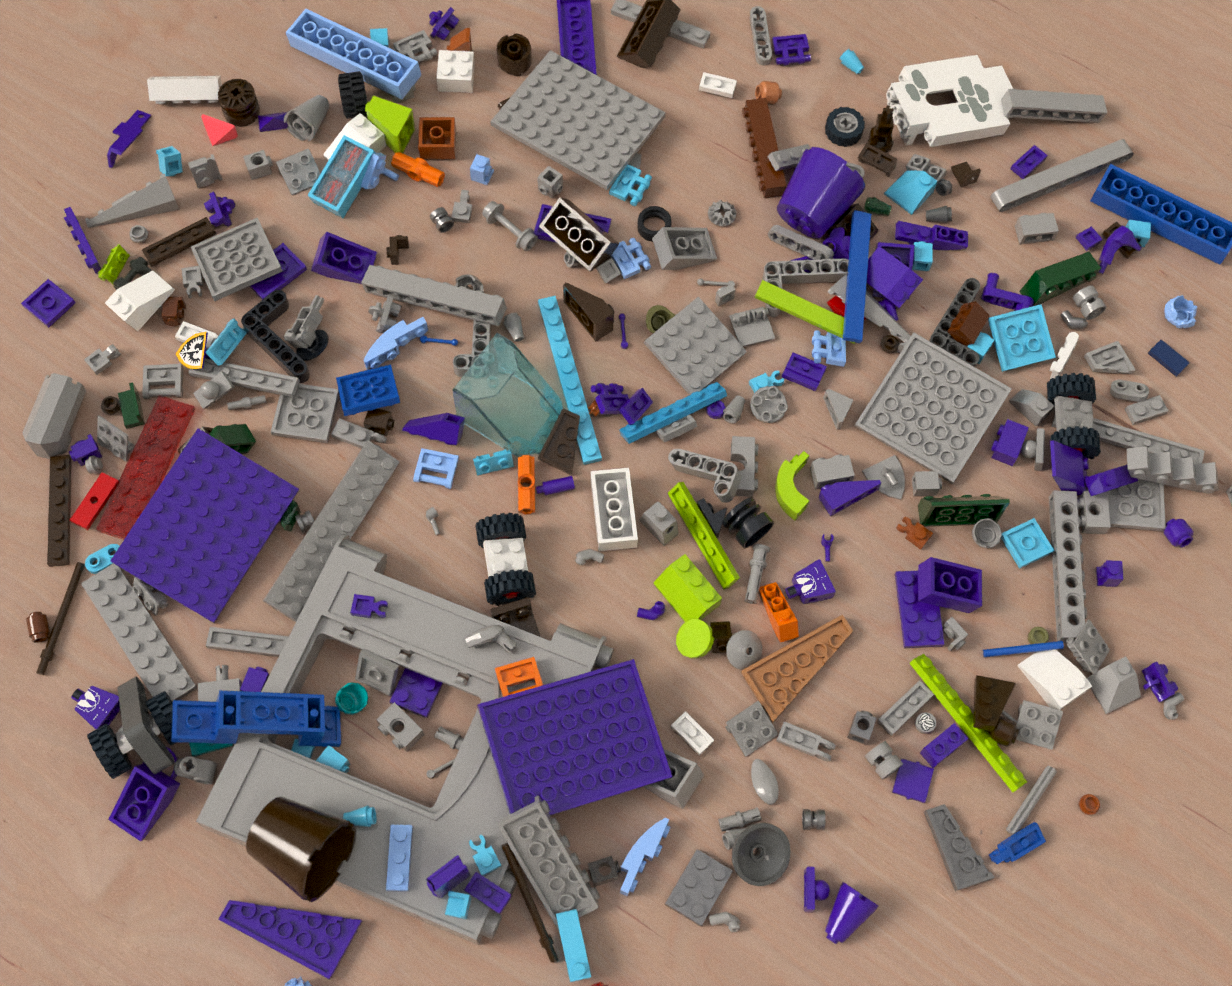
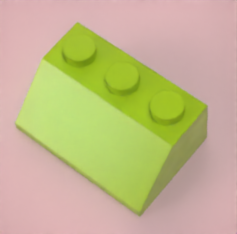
[653,554,722,622]

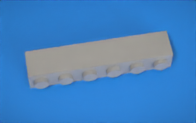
[1001,89,1107,123]

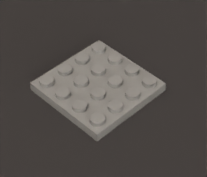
[191,217,283,301]
[643,296,747,395]

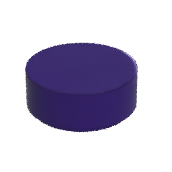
[706,400,725,419]

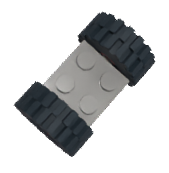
[1047,373,1101,460]

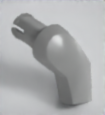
[465,625,517,653]

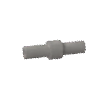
[227,395,266,410]

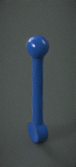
[420,335,458,346]

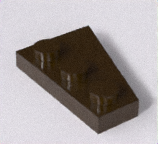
[538,408,580,476]
[973,675,1016,731]

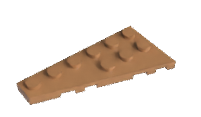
[741,615,853,723]

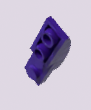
[895,220,968,250]

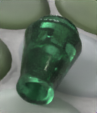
[864,196,892,216]

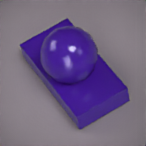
[804,867,830,913]

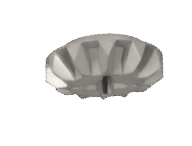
[708,200,736,226]

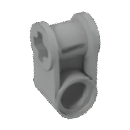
[174,756,217,785]

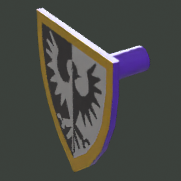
[176,332,212,369]

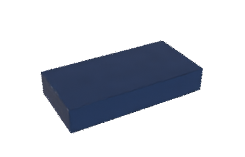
[1148,339,1190,377]

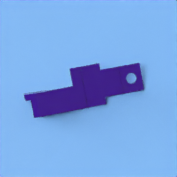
[107,110,151,168]

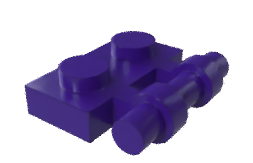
[772,34,811,66]
[591,383,629,415]

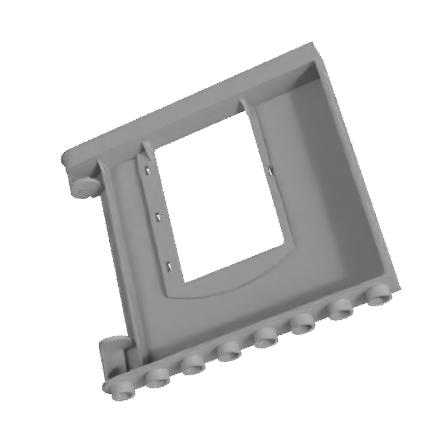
[196,534,614,945]

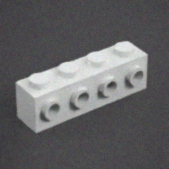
[147,76,222,104]

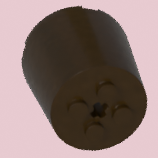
[246,797,356,902]

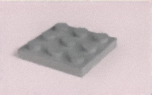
[271,384,339,443]
[1107,479,1165,531]

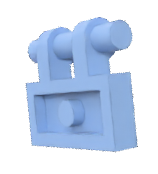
[611,238,652,279]
[812,330,846,367]

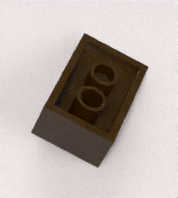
[563,283,615,342]

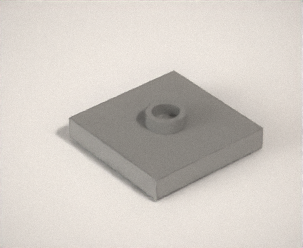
[355,649,399,696]

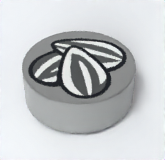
[915,712,936,734]

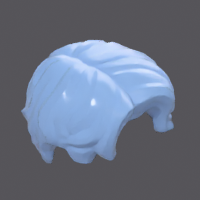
[1164,295,1197,328]

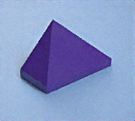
[258,112,288,132]

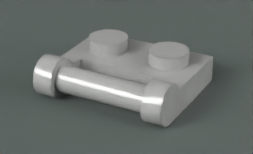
[142,364,183,399]

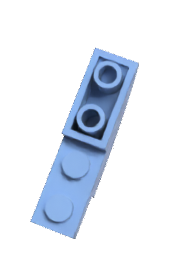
[364,317,428,370]
[620,818,671,896]

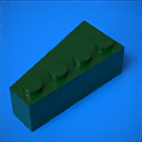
[1019,252,1101,306]

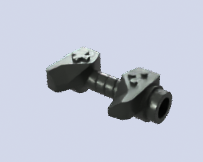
[113,257,152,290]

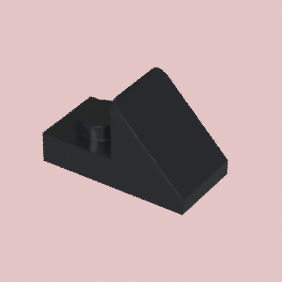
[697,498,727,539]

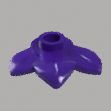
[822,227,850,260]

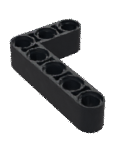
[241,290,310,383]

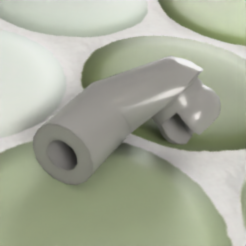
[1163,692,1184,720]

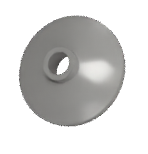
[726,630,762,670]

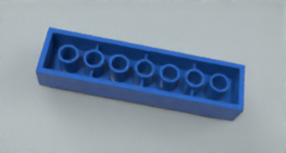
[1090,164,1232,265]

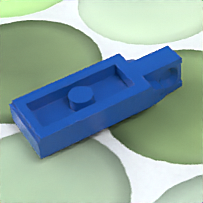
[988,822,1046,864]

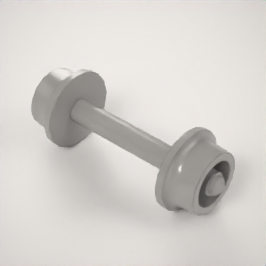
[482,201,538,251]

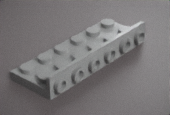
[497,795,600,929]

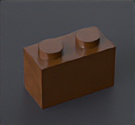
[947,302,990,345]

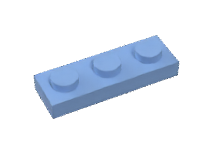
[386,825,413,891]

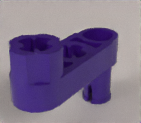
[981,273,1034,311]

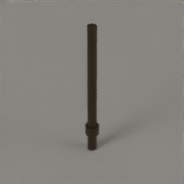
[36,562,85,675]
[501,843,558,963]

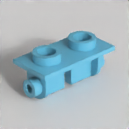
[473,449,514,476]

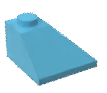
[884,170,937,215]

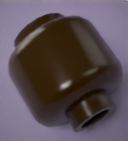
[988,716,1020,746]

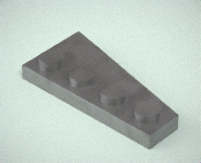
[924,804,995,891]

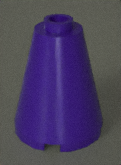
[825,882,878,944]

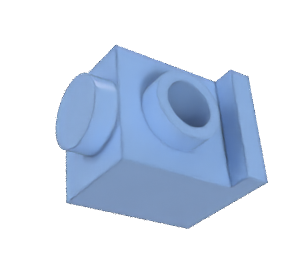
[470,154,494,185]

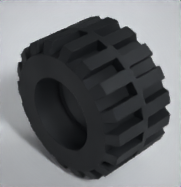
[338,71,367,119]

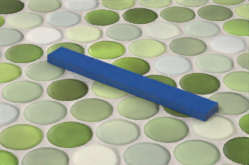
[843,210,871,343]

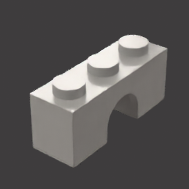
[730,436,758,497]

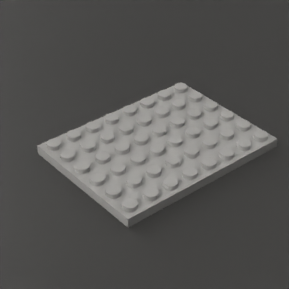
[490,50,666,190]

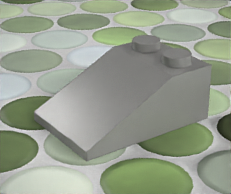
[652,227,717,270]
[644,749,704,809]

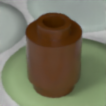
[26,612,50,643]

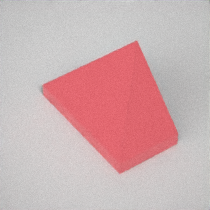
[201,114,238,146]

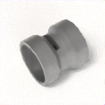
[430,207,454,233]
[802,809,825,830]

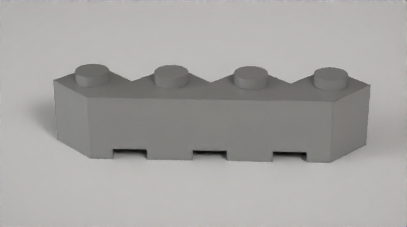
[1127,446,1219,494]

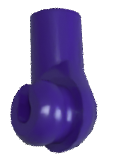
[878,299,899,321]
[637,601,665,620]

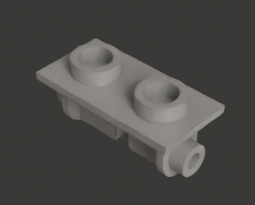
[132,577,168,616]

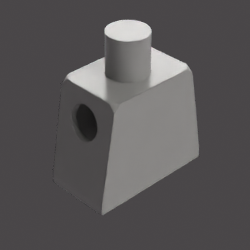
[640,502,678,546]

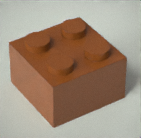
[418,117,456,159]

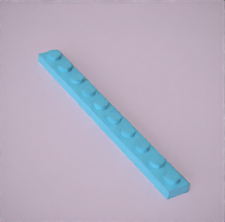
[538,296,602,465]

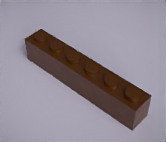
[742,98,787,198]

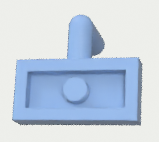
[361,153,399,189]

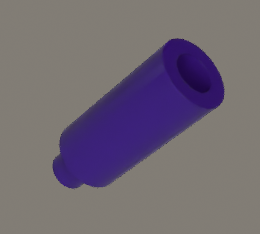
[536,476,575,496]

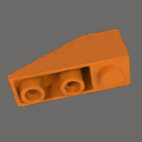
[759,582,799,643]

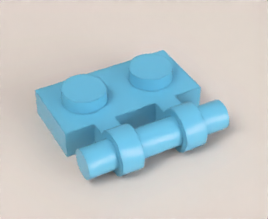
[609,164,652,206]

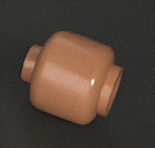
[755,81,782,105]

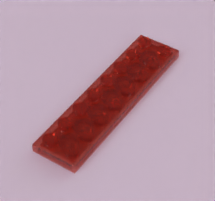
[96,396,195,540]

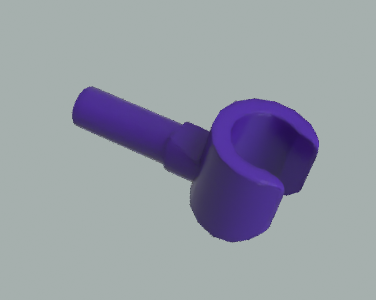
[821,534,834,562]

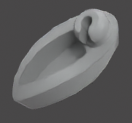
[751,759,779,805]

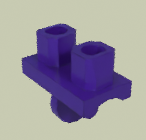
[429,7,459,40]
[204,191,235,227]
[1141,662,1178,702]

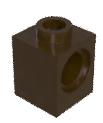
[363,409,395,436]

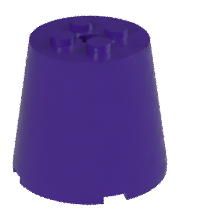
[777,147,865,238]

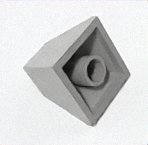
[1086,657,1141,714]

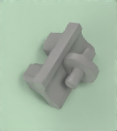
[368,296,401,333]

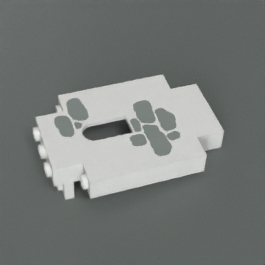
[886,55,1015,147]

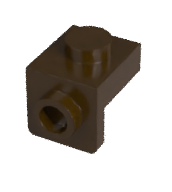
[386,235,409,265]

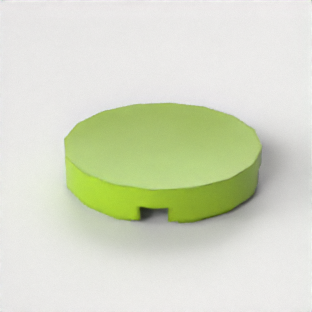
[676,619,714,659]

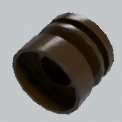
[218,79,260,127]

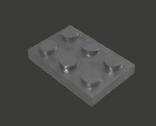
[665,849,733,926]

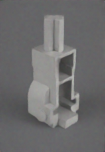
[284,295,324,348]

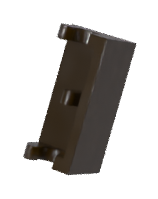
[858,143,897,177]

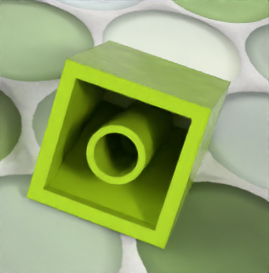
[365,96,415,153]

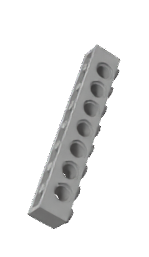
[1049,490,1087,644]

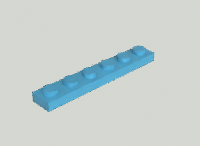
[619,382,727,444]

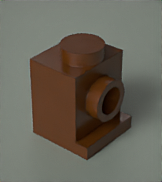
[161,297,186,327]

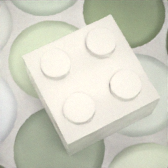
[437,50,475,93]

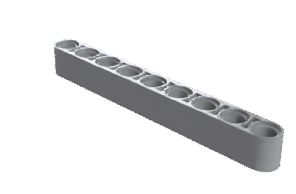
[990,139,1134,212]

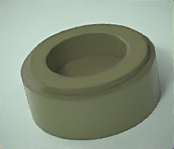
[1028,627,1049,644]

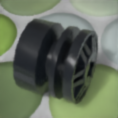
[722,497,774,549]

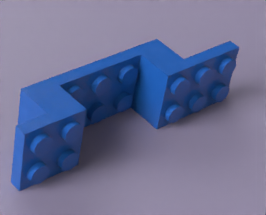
[171,690,341,747]

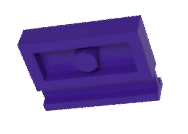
[782,353,827,391]

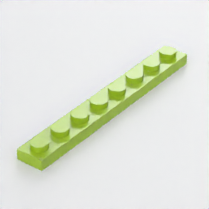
[909,654,1027,792]

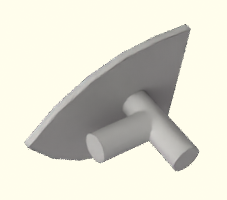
[862,455,905,500]

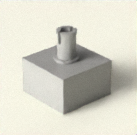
[198,665,242,702]

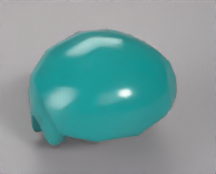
[335,682,368,715]

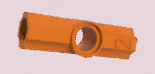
[391,152,445,187]
[518,455,535,515]

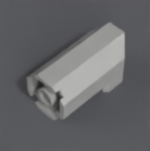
[22,373,86,459]

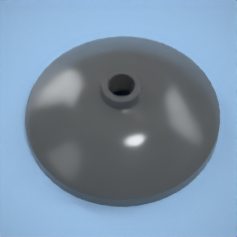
[732,822,791,886]

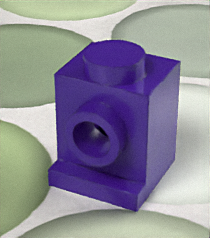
[69,434,103,466]
[1096,560,1124,587]

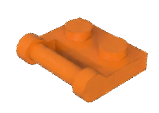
[495,657,543,697]

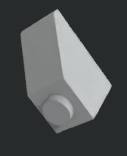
[1009,389,1054,427]

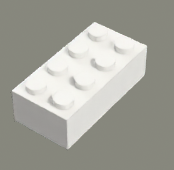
[591,468,638,551]

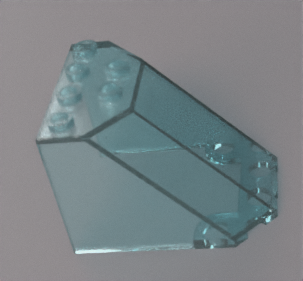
[452,333,563,457]

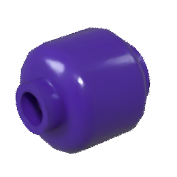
[1164,519,1194,547]

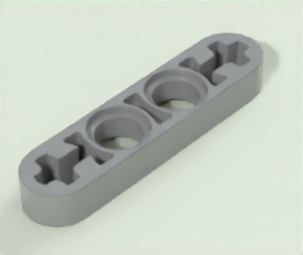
[750,6,772,66]
[768,225,834,260]

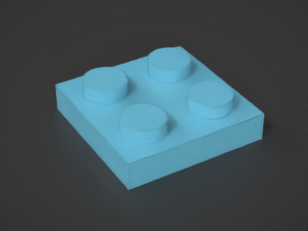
[1001,518,1054,569]

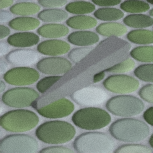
[85,173,179,228]
[828,275,911,342]

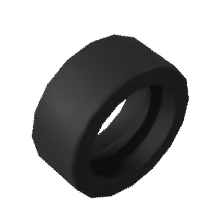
[637,206,672,242]

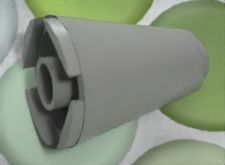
[284,95,329,141]

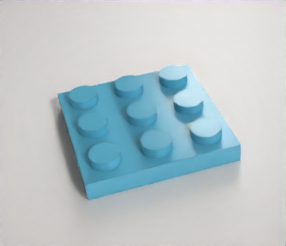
[988,304,1056,372]

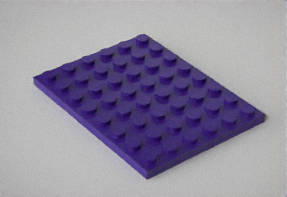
[110,428,299,623]
[477,659,672,816]

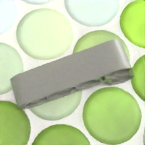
[453,320,491,378]
[668,449,742,503]

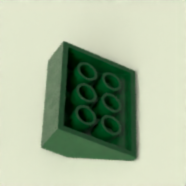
[918,494,1010,527]

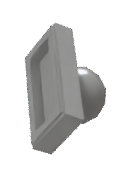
[193,372,235,409]
[1021,428,1045,471]

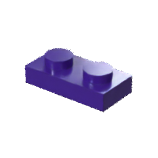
[1010,145,1048,179]
[619,388,653,425]
[464,872,512,915]

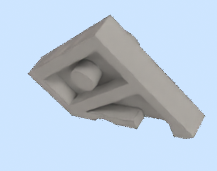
[1084,341,1135,374]

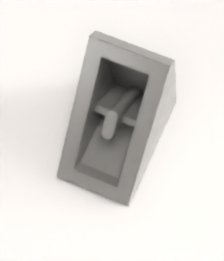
[823,389,853,430]

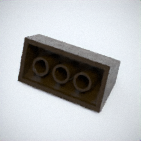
[617,0,681,68]
[539,197,619,272]

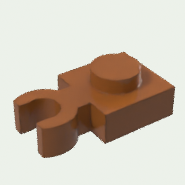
[896,516,933,550]

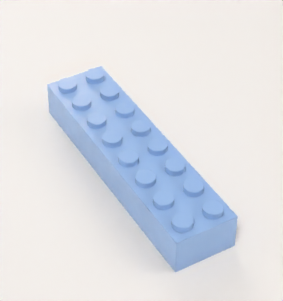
[286,9,421,100]

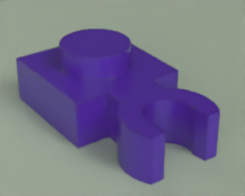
[350,594,388,618]

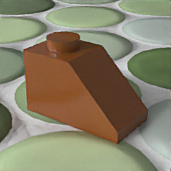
[447,28,472,51]

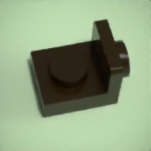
[710,621,732,653]

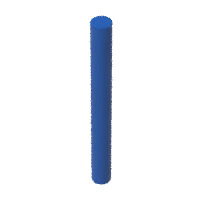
[983,641,1064,657]

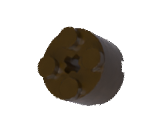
[497,34,532,76]

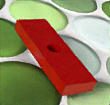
[70,472,120,531]

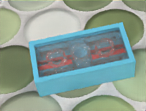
[307,135,375,218]

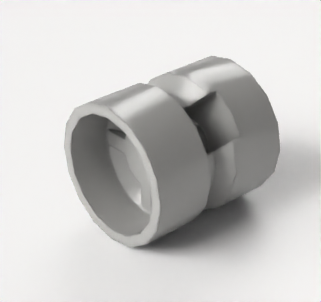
[1073,285,1107,320]
[865,741,903,780]

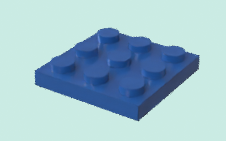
[336,365,400,416]

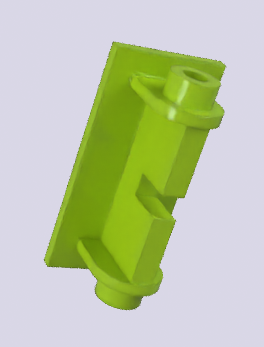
[98,244,130,285]

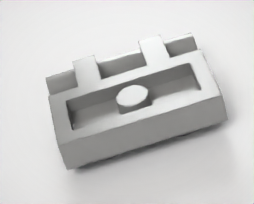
[393,30,438,63]

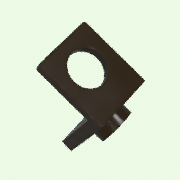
[951,161,981,187]

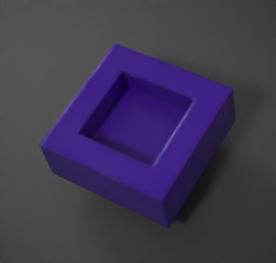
[1076,226,1103,251]

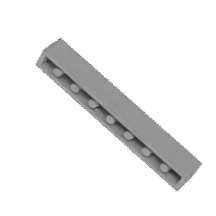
[361,265,507,326]

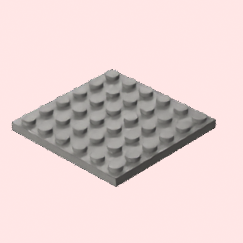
[855,332,1012,484]

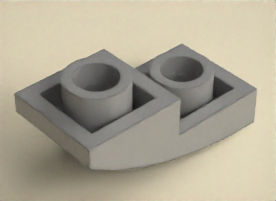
[906,154,946,185]

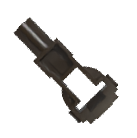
[867,105,894,152]

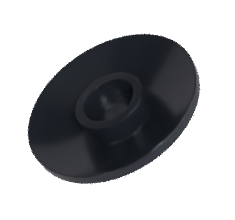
[297,330,329,361]

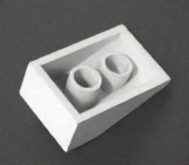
[323,113,386,160]
[105,271,175,331]
[1017,650,1092,710]

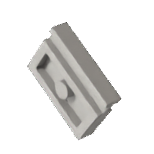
[188,154,222,188]

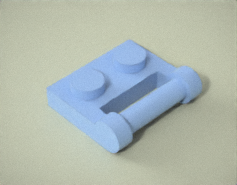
[413,448,459,489]

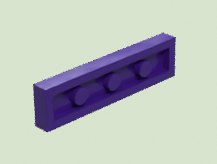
[64,207,101,274]

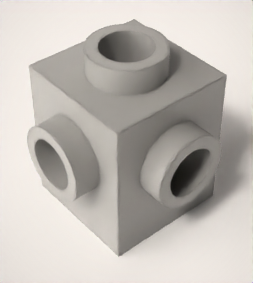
[537,166,563,198]

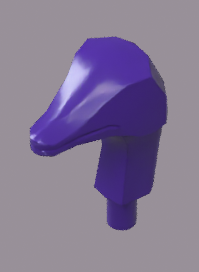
[1099,226,1141,274]

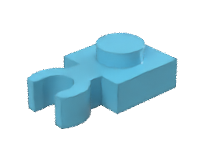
[749,370,784,393]
[469,835,501,876]

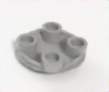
[750,386,788,423]

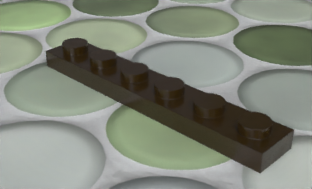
[47,455,72,567]

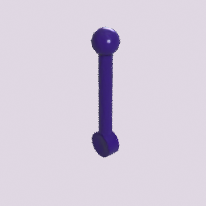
[619,314,628,349]

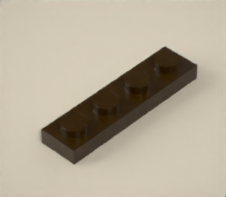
[142,217,216,267]

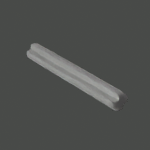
[1006,766,1056,835]

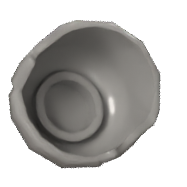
[972,518,1002,549]

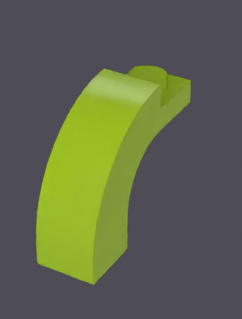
[775,451,809,521]

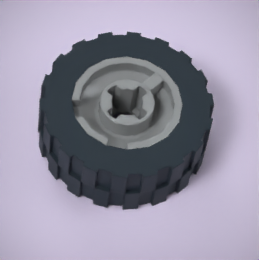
[825,107,865,147]

